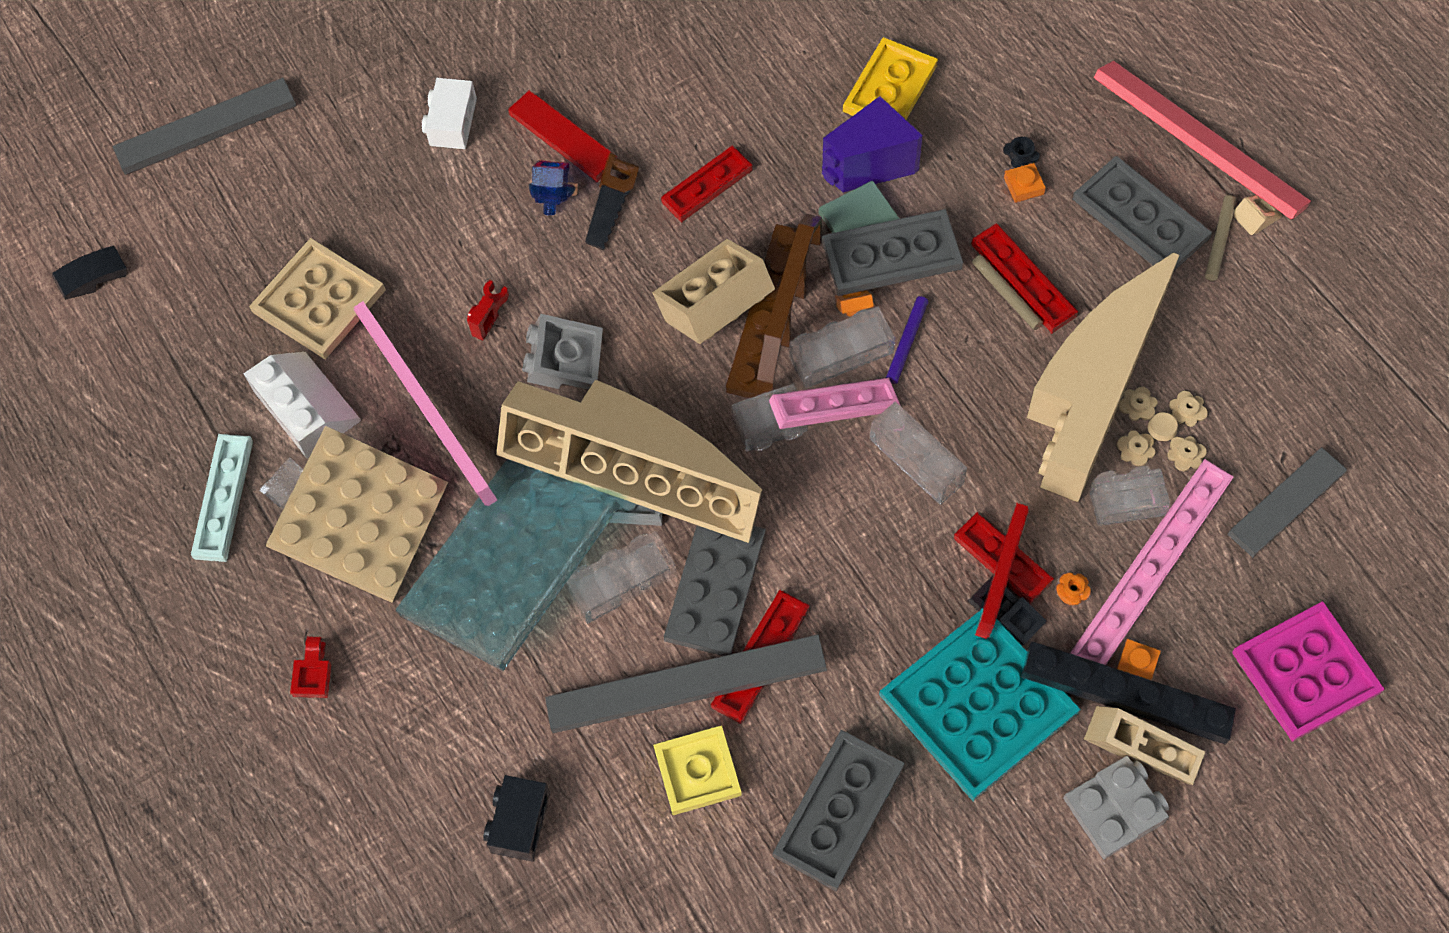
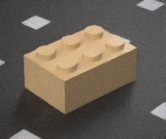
[652,239,775,344]

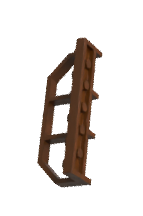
[726,214,822,403]

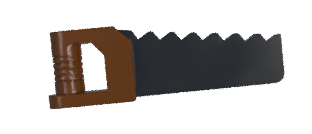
[585,152,639,250]

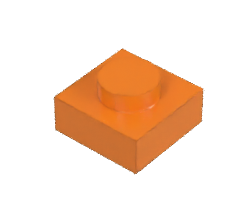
[1004,163,1045,203]
[835,290,874,316]
[1117,639,1161,680]

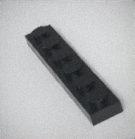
[1021,641,1236,745]

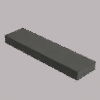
[1228,447,1347,558]

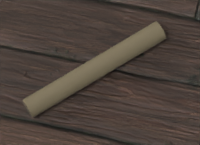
[1205,195,1237,281]
[972,254,1043,330]

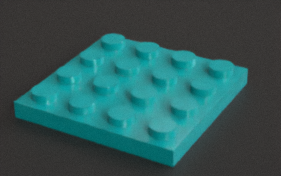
[879,608,1081,801]

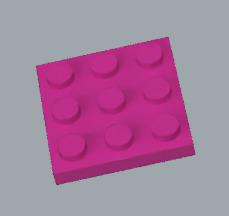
[1232,601,1385,742]

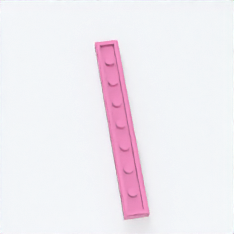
[354,301,497,506]
[1070,459,1234,665]

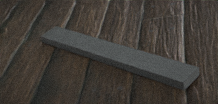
[545,634,827,733]

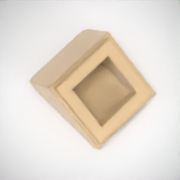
[1233,195,1282,235]

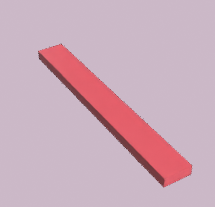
[1094,60,1311,219]

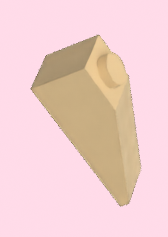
[1084,706,1205,785]

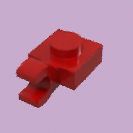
[467,280,509,341]
[290,636,331,698]

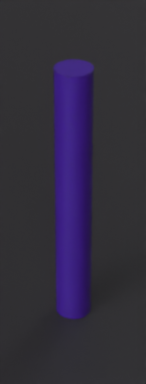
[886,296,929,384]

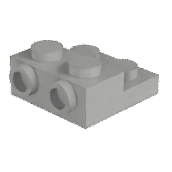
[522,314,603,389]
[1063,756,1169,860]

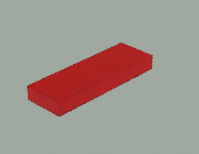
[661,145,753,223]
[953,512,1054,605]

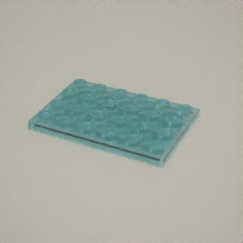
[396,459,620,671]

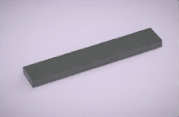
[112,78,296,175]

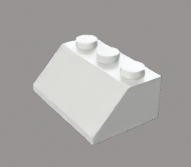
[243,352,361,458]

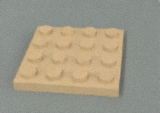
[266,426,448,603]

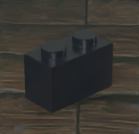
[483,775,550,862]

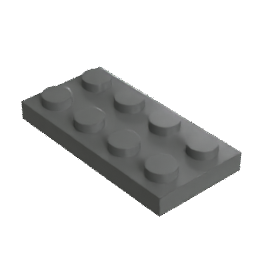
[1072,156,1212,271]
[822,209,963,296]
[664,525,766,656]
[772,730,905,892]

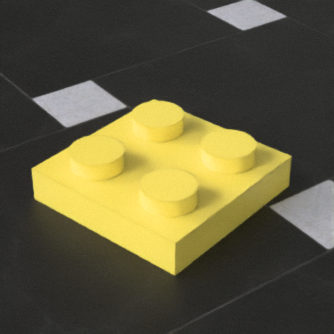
[653,725,742,815]

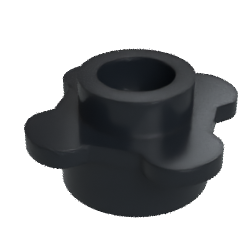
[1003,136,1040,168]

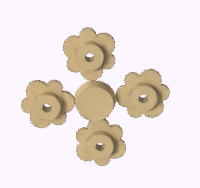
[1117,387,1208,471]

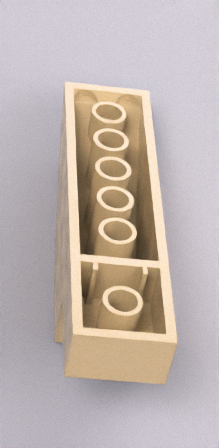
[1027,253,1179,502]
[496,380,762,543]

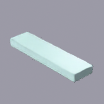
[191,434,253,562]

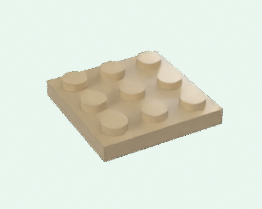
[249,238,386,359]

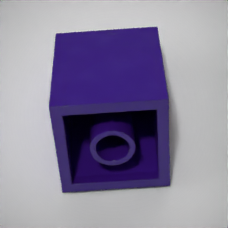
[822,96,923,192]

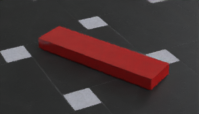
[508,90,617,182]
[971,223,1078,334]
[975,503,1029,639]
[711,590,810,725]

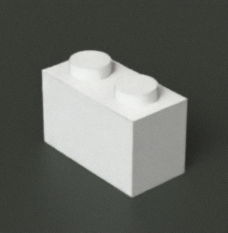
[422,78,477,149]

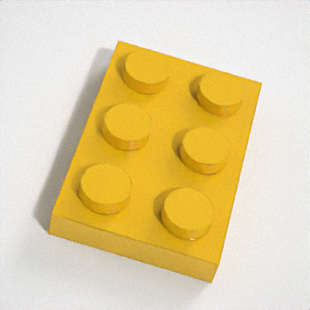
[843,37,938,120]

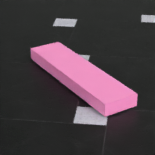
[769,378,900,429]

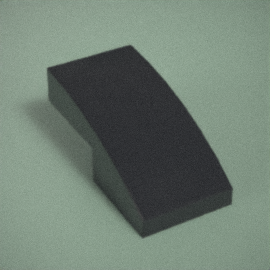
[52,245,127,300]
[967,575,1047,646]

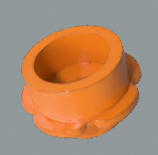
[1056,573,1091,605]

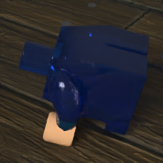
[528,160,578,215]

